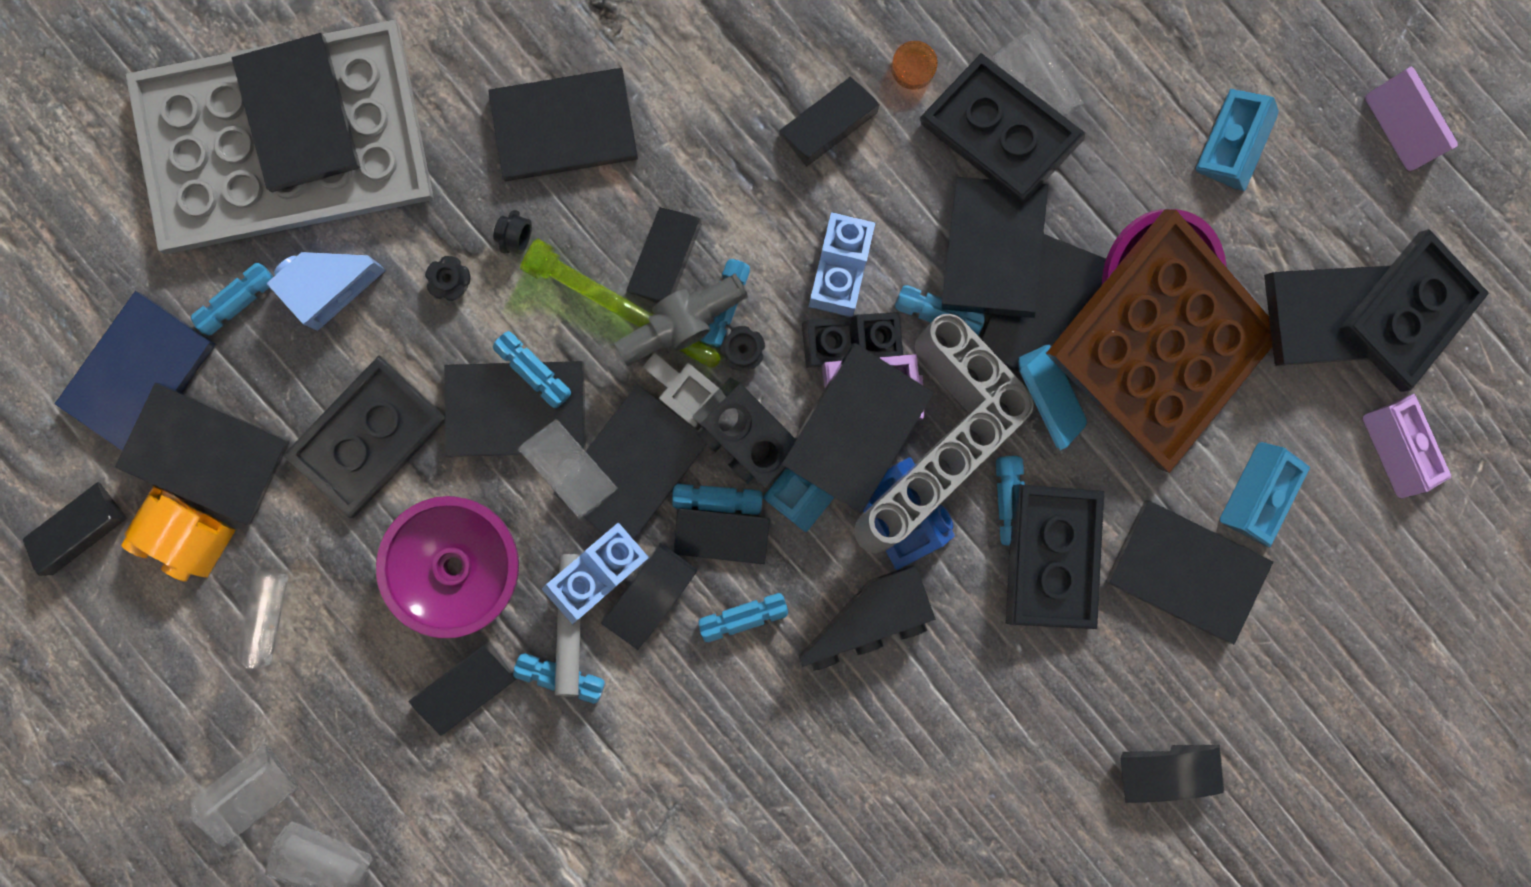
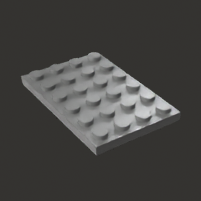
[126,20,434,254]

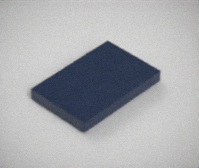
[55,291,216,450]

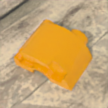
[121,485,236,582]

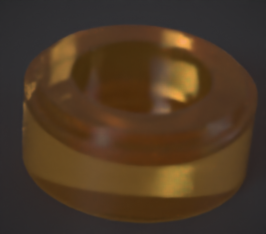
[891,41,938,90]

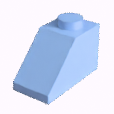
[266,252,385,331]

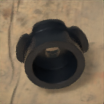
[493,210,532,254]
[425,256,471,301]
[720,326,765,371]

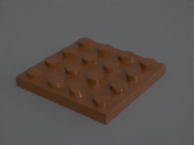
[1046,209,1272,473]

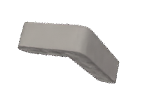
[854,314,1034,554]

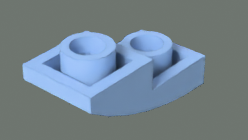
[809,212,875,317]
[542,523,649,625]

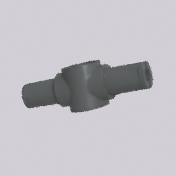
[614,273,748,367]

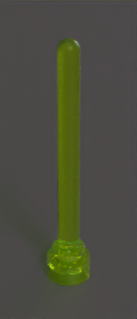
[520,238,721,368]

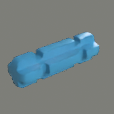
[700,259,750,348]
[191,263,273,336]
[895,285,985,335]
[492,331,571,408]
[996,456,1025,546]
[672,484,763,515]
[698,593,788,642]
[513,653,605,704]

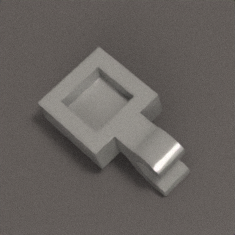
[643,353,719,428]

